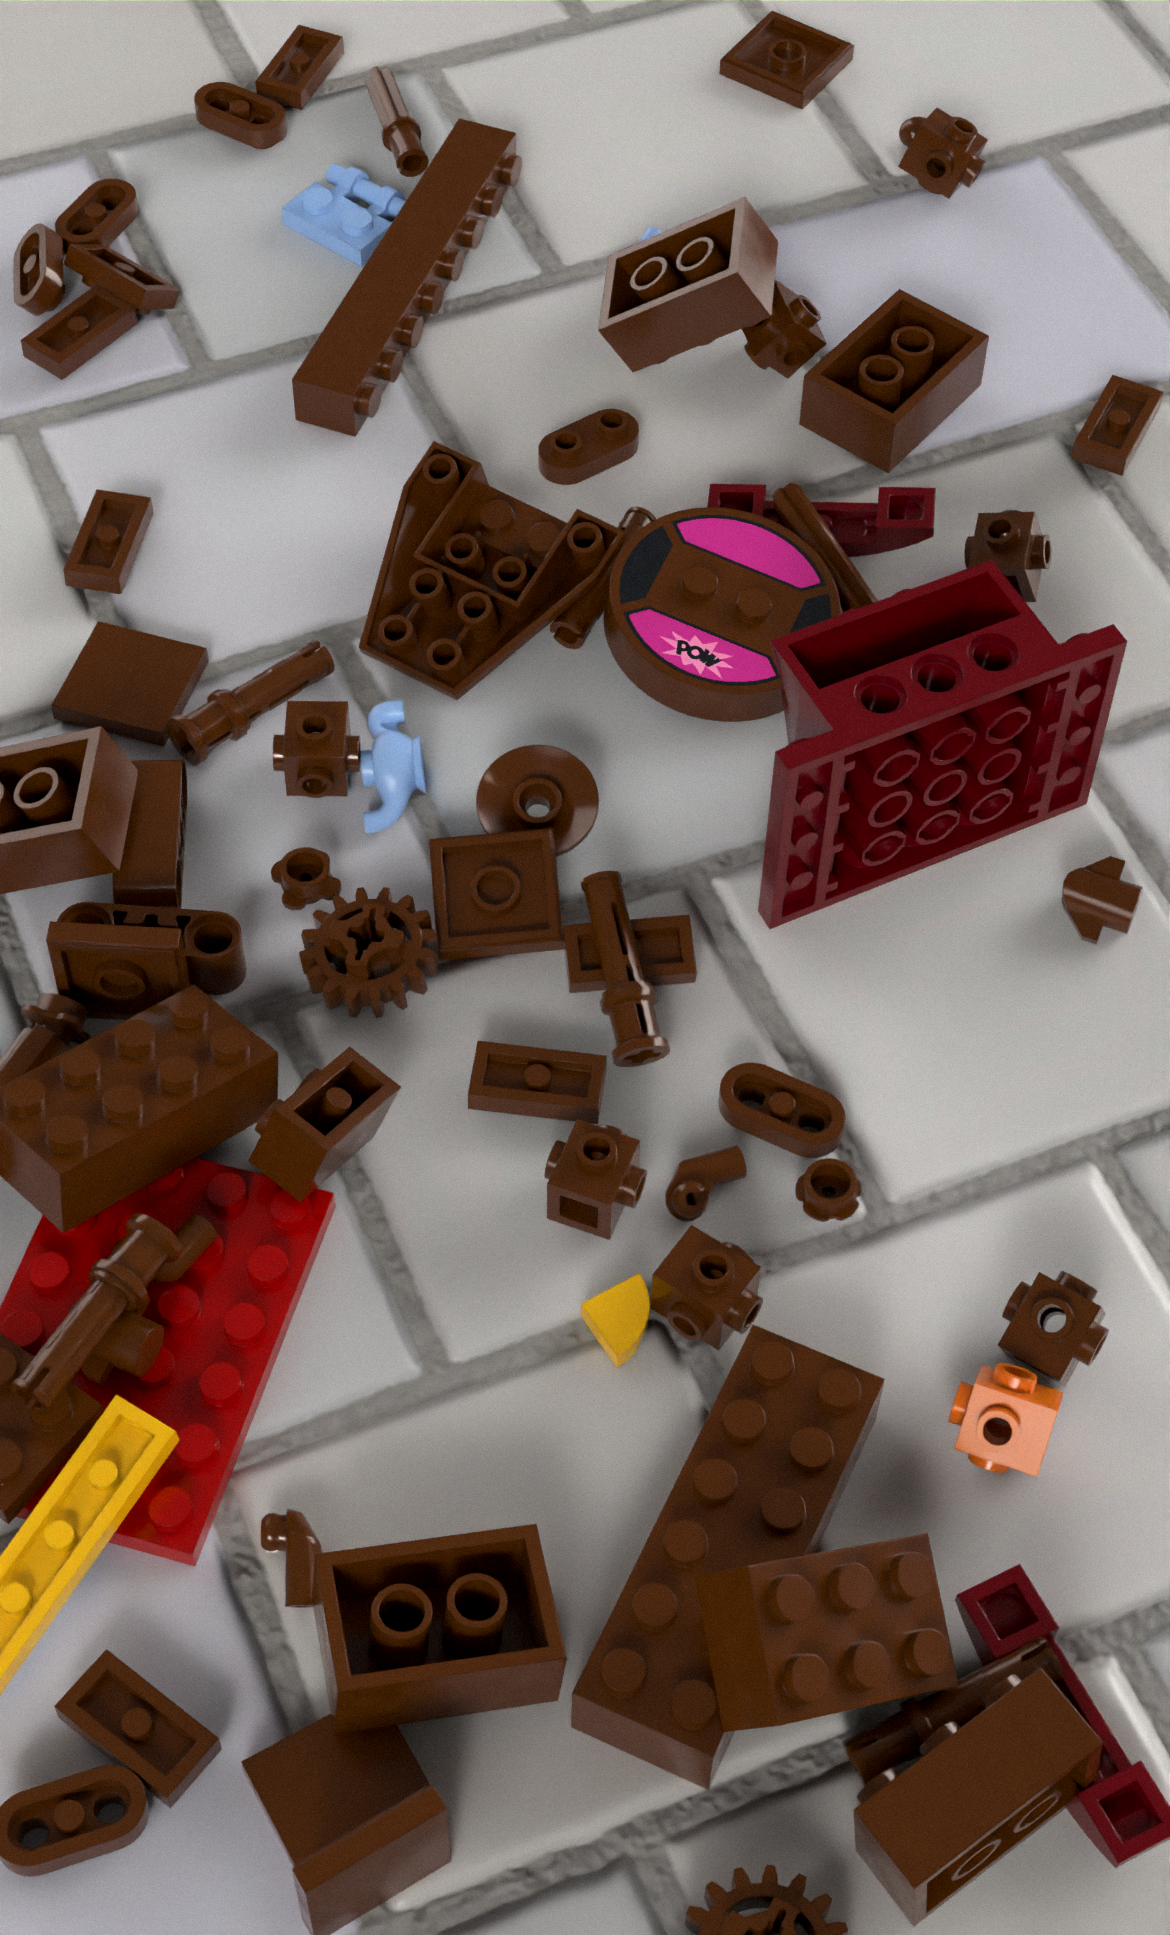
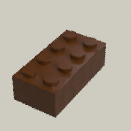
[0,984,278,1233]

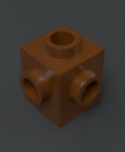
[898,107,988,199]
[742,280,827,379]
[964,510,1052,602]
[273,701,361,798]
[544,1119,647,1240]
[650,1225,763,1350]
[998,1270,1109,1386]

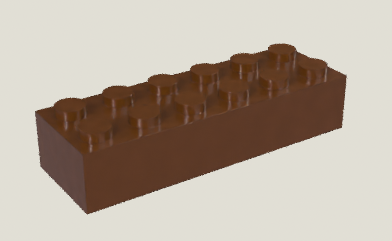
[571,1325,885,1790]

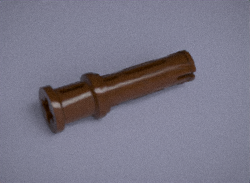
[167,640,335,766]
[581,871,670,1067]
[10,1213,183,1414]

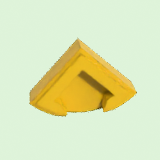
[581,1273,650,1368]

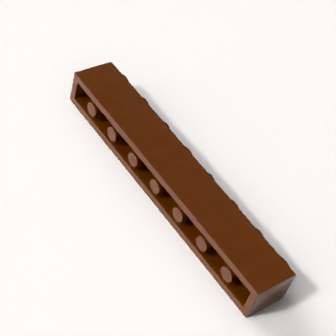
[292,118,522,437]

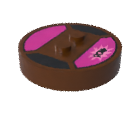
[603,507,841,722]

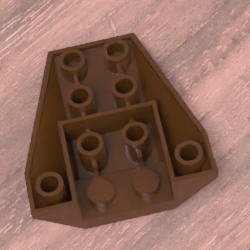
[359,441,627,700]

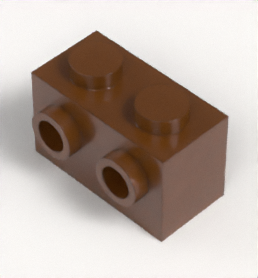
[248,1047,401,1203]

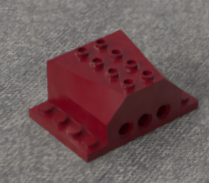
[758,560,1127,929]

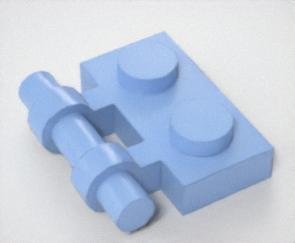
[282,163,406,267]

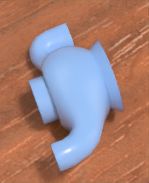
[361,700,426,834]

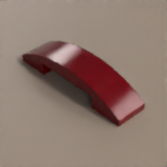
[707,484,936,557]
[955,1564,1170,1868]

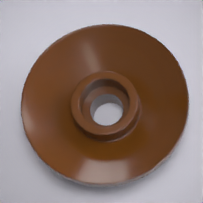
[476,745,599,857]

